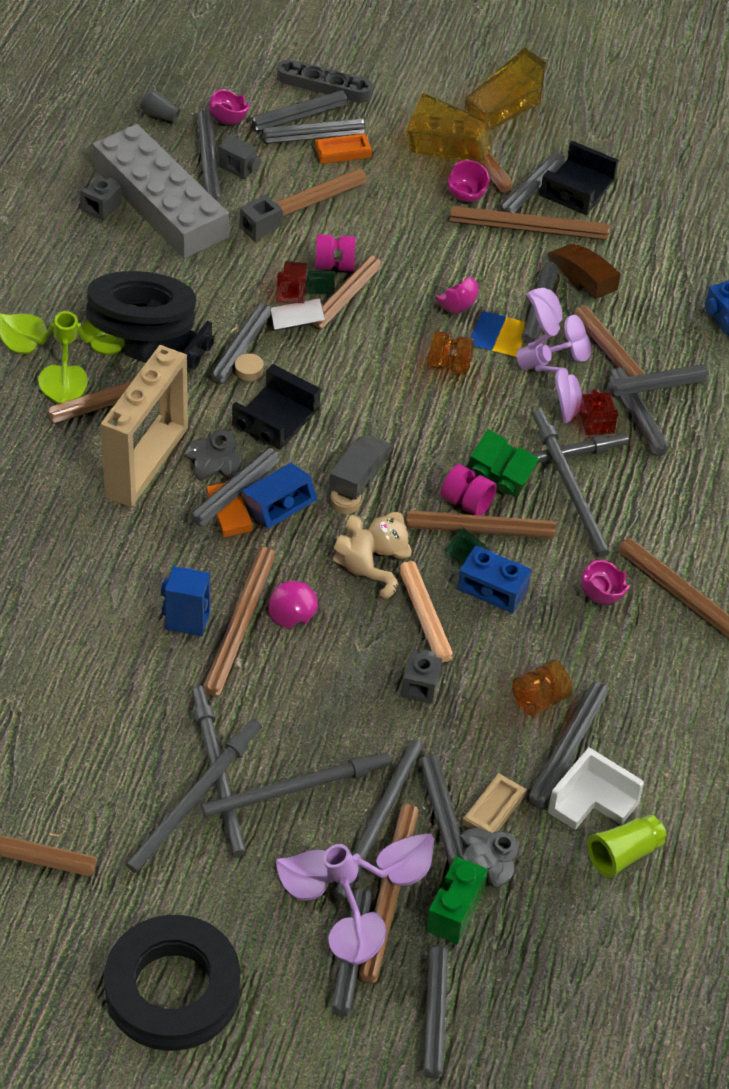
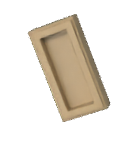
[462,773,526,833]

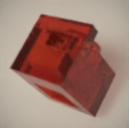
[276,261,307,303]
[580,389,618,436]

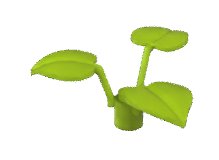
[0,311,124,404]

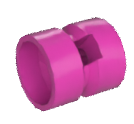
[315,234,356,272]
[440,464,497,516]

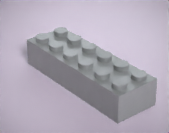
[92,124,229,259]

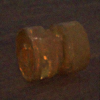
[427,330,475,375]
[512,659,573,716]

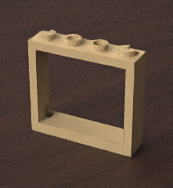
[101,345,188,508]

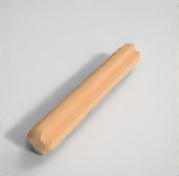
[399,561,453,663]

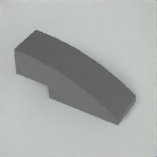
[329,434,394,500]

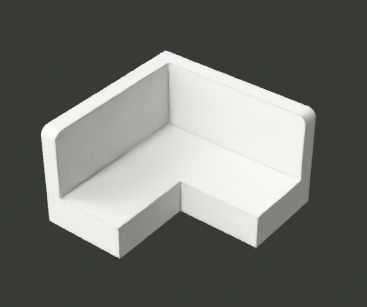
[548,747,644,830]

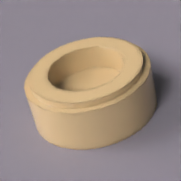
[235,354,264,381]
[331,491,361,514]

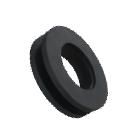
[86,271,196,341]
[104,915,240,1051]

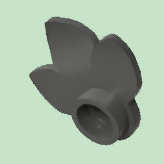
[185,430,242,481]
[460,828,519,888]

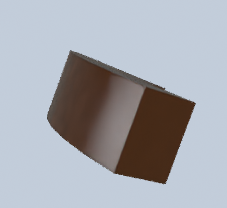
[548,244,621,299]

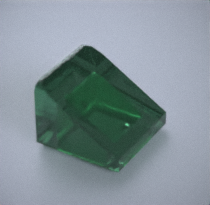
[306,271,335,294]
[444,527,490,566]

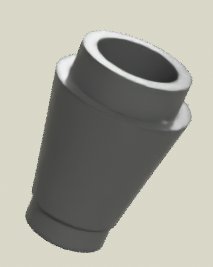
[140,90,181,123]

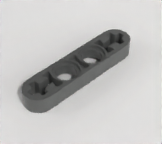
[277,60,373,103]

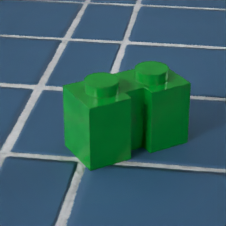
[467,429,540,498]
[426,856,488,944]

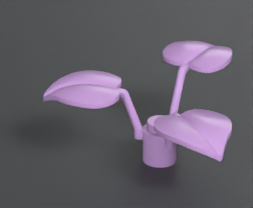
[517,288,591,424]
[276,834,434,965]

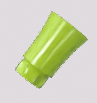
[587,815,667,879]

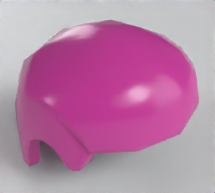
[209,89,250,125]
[447,160,490,203]
[435,277,479,314]
[581,559,630,605]
[268,581,318,628]

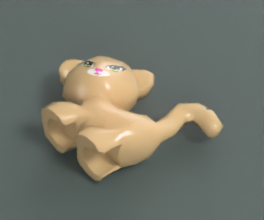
[332,512,412,599]

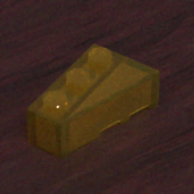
[464,47,546,134]
[406,92,492,163]

